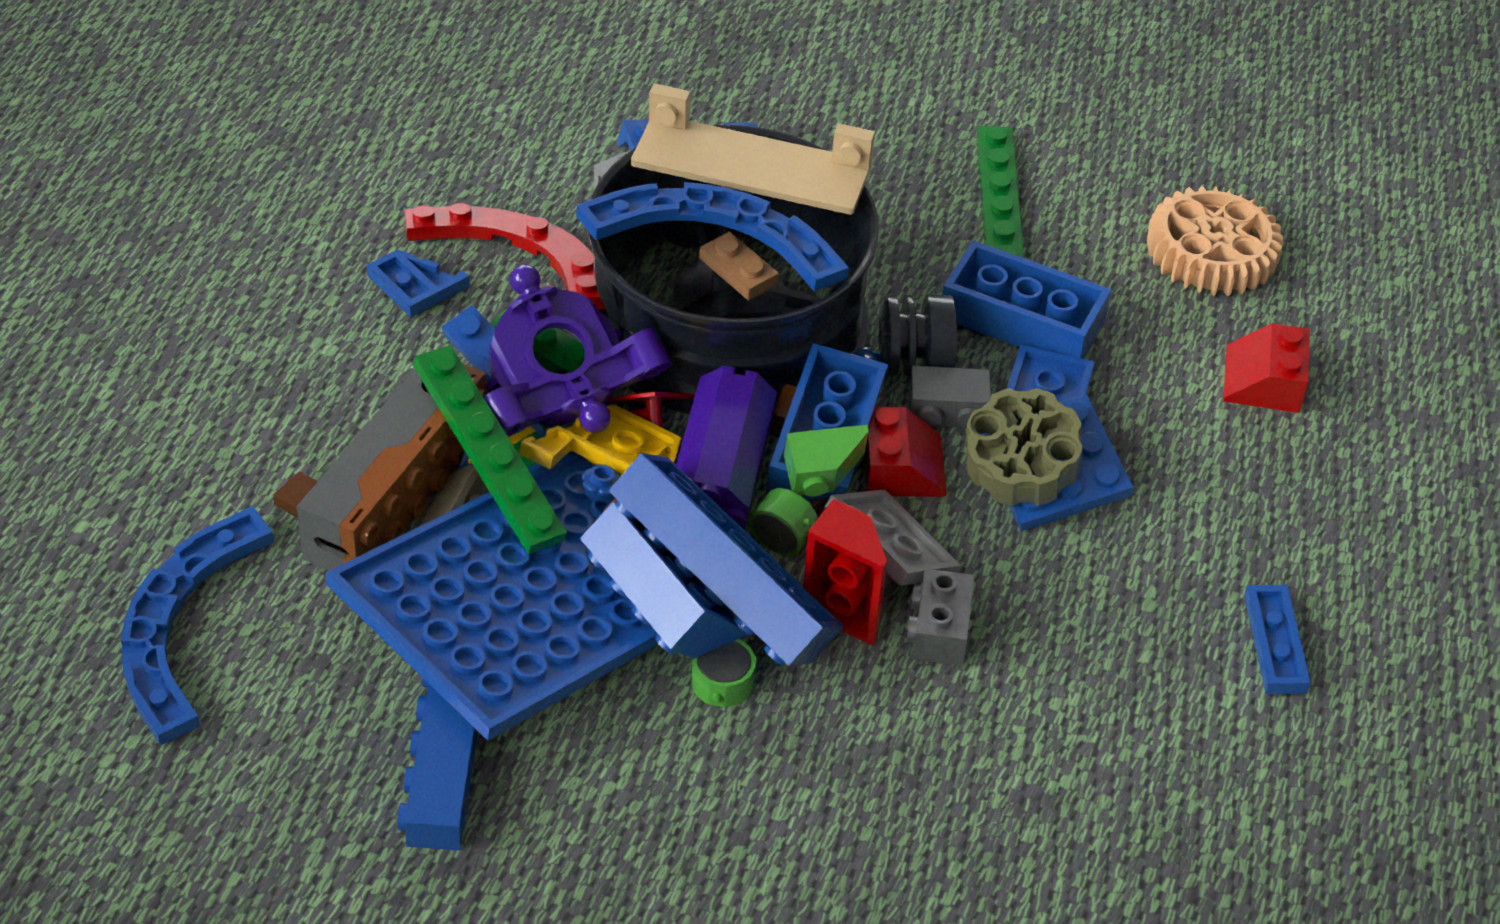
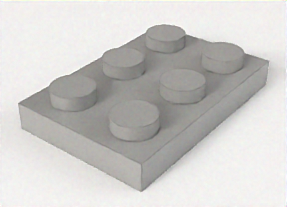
[824,490,961,586]

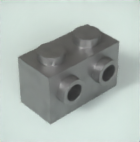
[907,568,975,666]

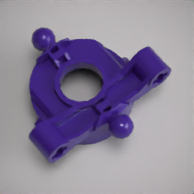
[484,264,672,437]

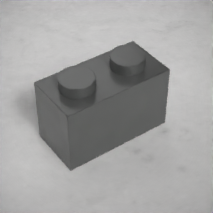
[909,366,991,429]

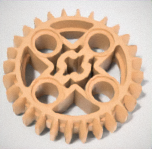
[1147,186,1283,297]

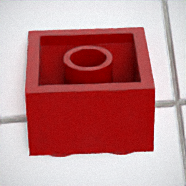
[1223,323,1310,413]
[864,407,947,497]

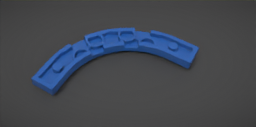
[576,182,849,291]
[121,506,274,746]

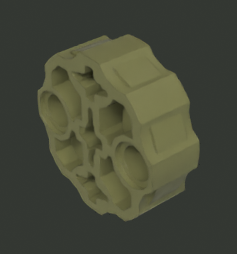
[966,388,1083,506]

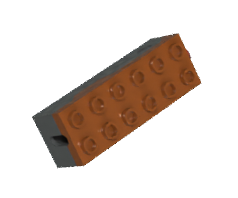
[296,350,489,571]

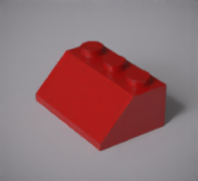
[803,499,887,646]

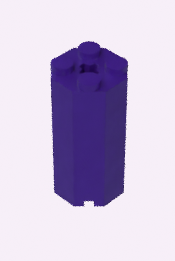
[676,366,777,530]

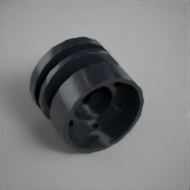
[878,295,957,376]

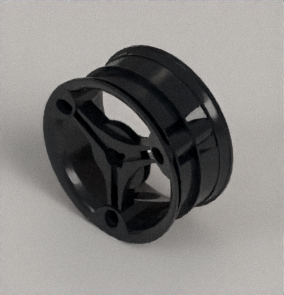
[588,125,879,415]

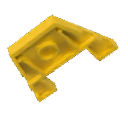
[519,404,681,476]

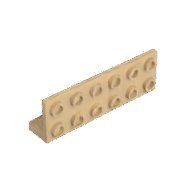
[631,83,875,215]

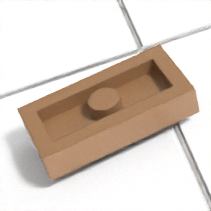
[699,231,779,301]

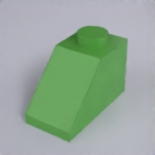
[784,425,869,497]

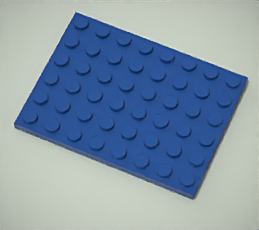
[326,451,658,741]

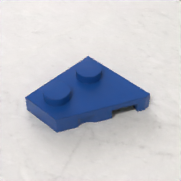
[366,249,470,317]

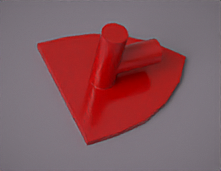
[605,392,695,428]

